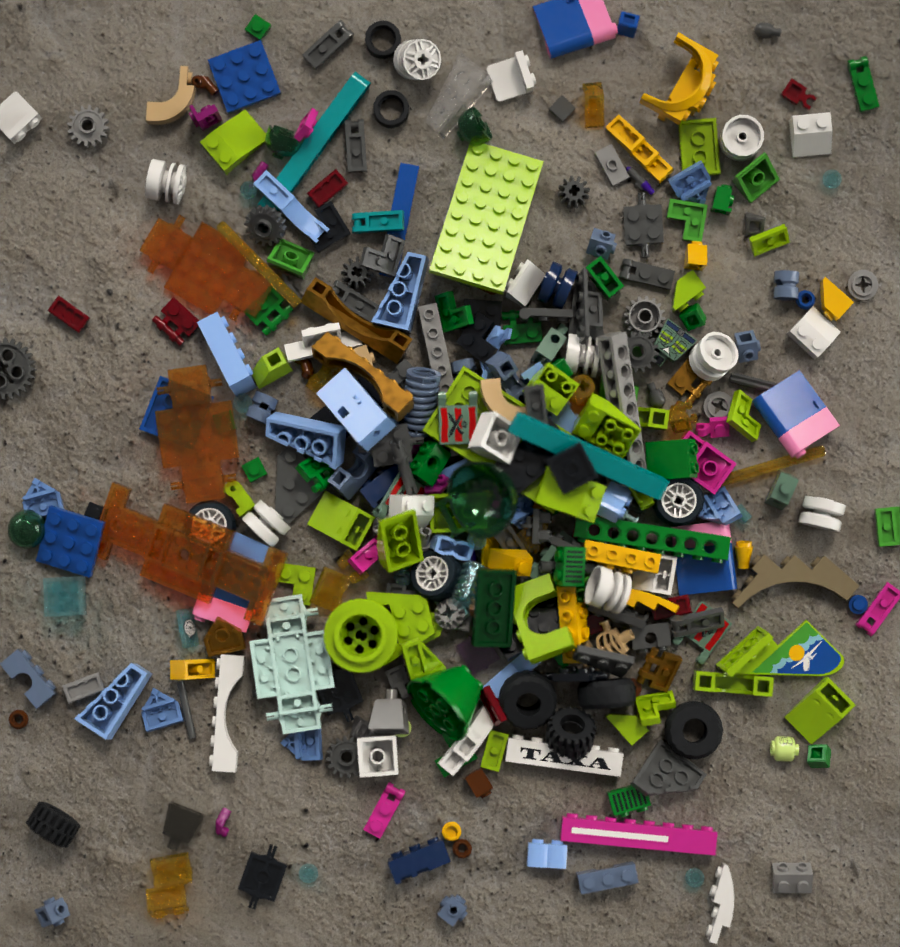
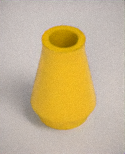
[734,540,753,569]

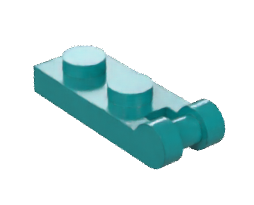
[352,210,404,234]

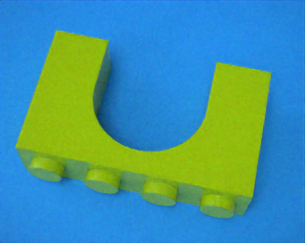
[513,573,576,665]

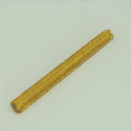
[217,221,301,308]
[721,445,826,487]

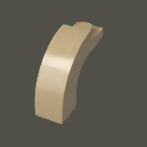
[146,66,196,125]
[479,378,527,422]

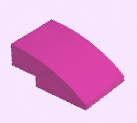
[680,430,737,495]

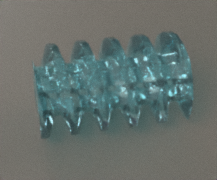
[452,561,487,604]

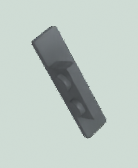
[575,268,603,344]

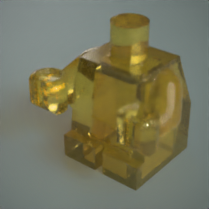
[669,399,698,434]

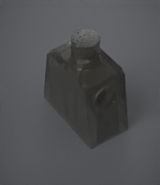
[163,801,205,851]

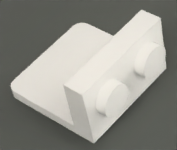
[487,50,536,102]
[0,92,42,144]

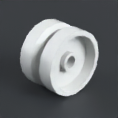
[719,115,764,161]
[689,332,739,381]
[798,496,846,532]
[242,499,291,548]

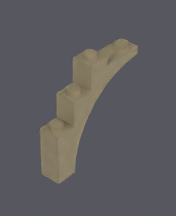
[730,554,859,608]

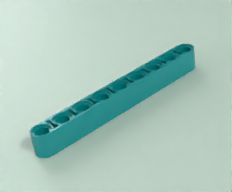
[256,72,371,212]
[508,412,670,500]

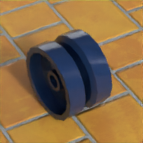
[537,261,578,309]

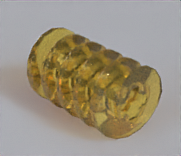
[570,374,595,406]

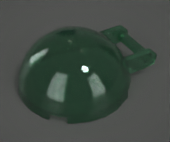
[434,461,518,538]

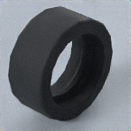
[365,20,401,59]
[373,90,409,128]

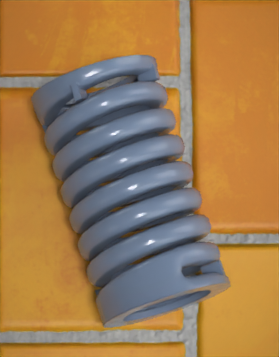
[400,367,441,438]

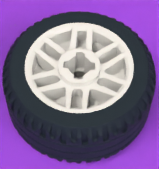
[653,478,704,526]
[184,500,236,551]
[410,550,463,602]

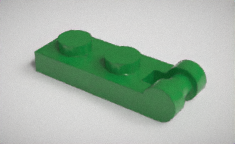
[847,56,880,112]

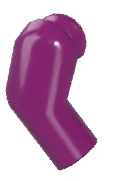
[252,161,269,183]
[424,474,449,494]
[215,807,231,838]

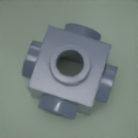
[586,228,617,260]
[734,330,761,363]
[437,894,468,927]
[35,897,70,928]

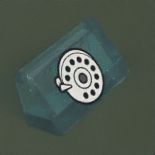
[176,608,199,648]

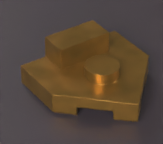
[203,616,246,657]

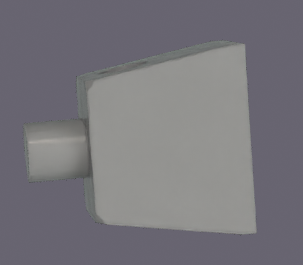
[368,689,409,735]

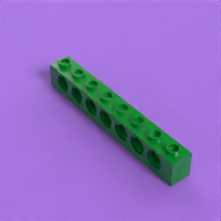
[574,517,731,564]

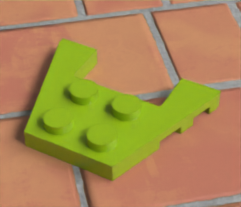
[366,592,436,666]

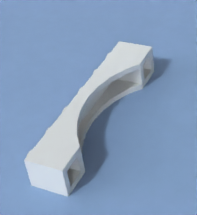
[209,654,245,773]

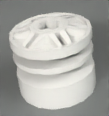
[393,39,441,80]
[145,159,187,205]
[564,333,601,378]
[584,565,632,614]

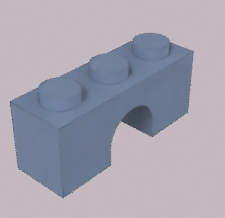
[485,351,526,404]
[327,444,378,500]
[0,649,57,709]
[576,861,639,894]

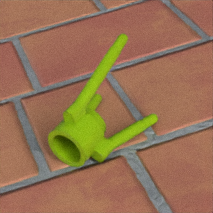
[627,486,655,510]

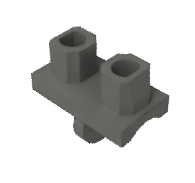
[521,509,553,545]

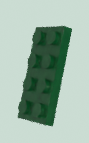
[472,568,517,647]

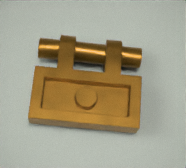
[667,357,713,404]
[636,647,683,692]

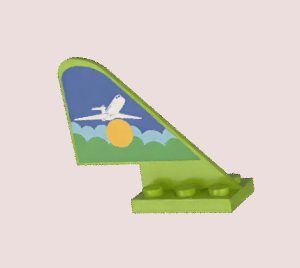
[716,620,844,677]

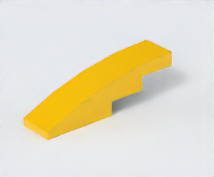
[605,114,674,184]
[626,589,680,613]

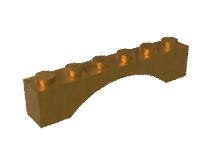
[300,277,412,364]
[312,332,414,422]

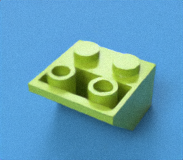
[522,362,580,416]

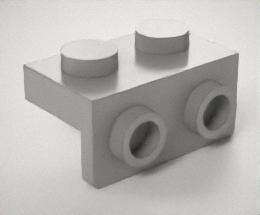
[772,862,813,893]

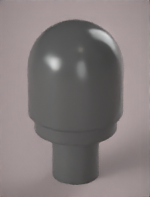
[755,22,782,39]
[647,382,666,408]

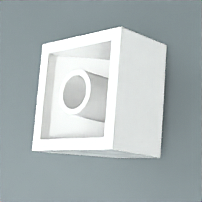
[789,112,832,158]
[787,306,840,360]
[468,411,520,464]
[389,494,434,531]
[357,735,399,777]

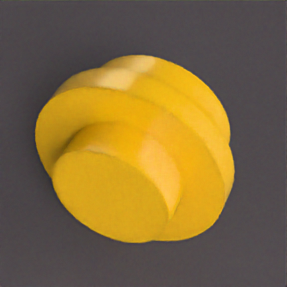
[442,822,461,841]

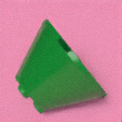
[407,665,483,741]

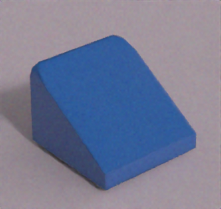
[617,11,640,38]

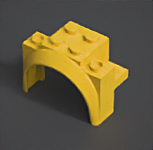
[639,32,719,125]

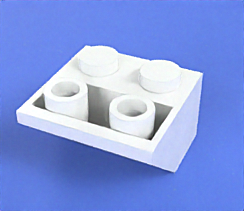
[505,259,545,308]
[631,554,677,595]

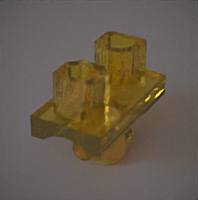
[336,549,369,585]

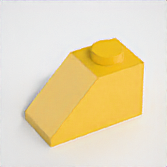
[684,241,707,271]
[820,277,854,321]
[487,548,533,576]
[170,659,215,680]

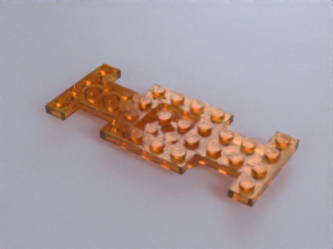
[97,482,289,626]

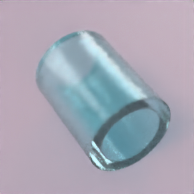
[737,503,752,525]

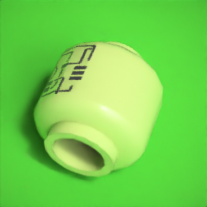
[770,736,799,762]

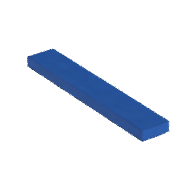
[379,163,419,278]

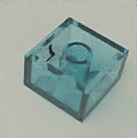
[43,576,87,617]

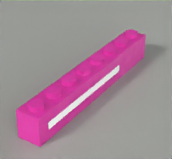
[560,813,718,856]

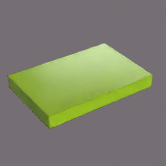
[678,118,721,176]

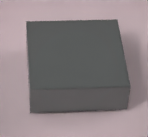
[549,95,576,123]

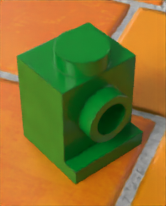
[710,184,734,215]

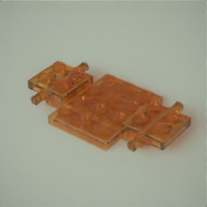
[139,214,274,321]
[155,364,240,504]

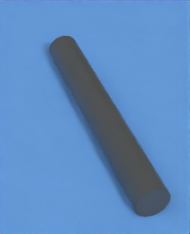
[177,681,196,739]

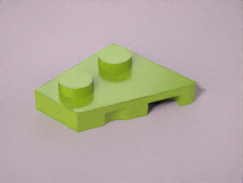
[400,638,446,680]

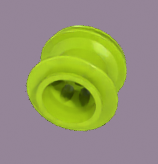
[324,599,398,673]

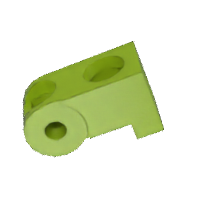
[225,480,255,518]

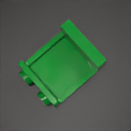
[645,439,699,479]

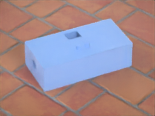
[316,367,396,452]

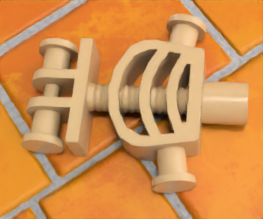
[581,619,635,670]

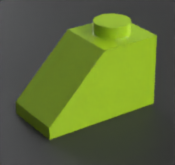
[605,713,649,746]

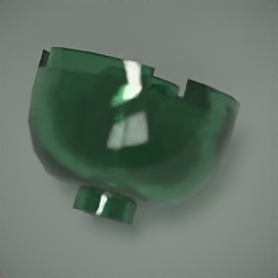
[457,106,492,146]
[265,125,304,159]
[8,510,45,549]

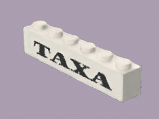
[505,734,624,777]

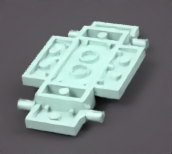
[249,594,335,734]

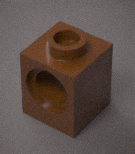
[465,767,493,799]

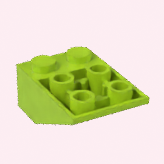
[572,393,641,458]
[307,491,376,552]
[784,677,856,745]

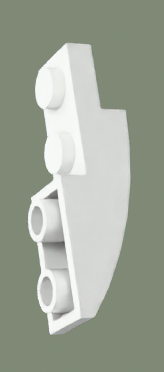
[438,705,494,776]
[706,863,734,944]

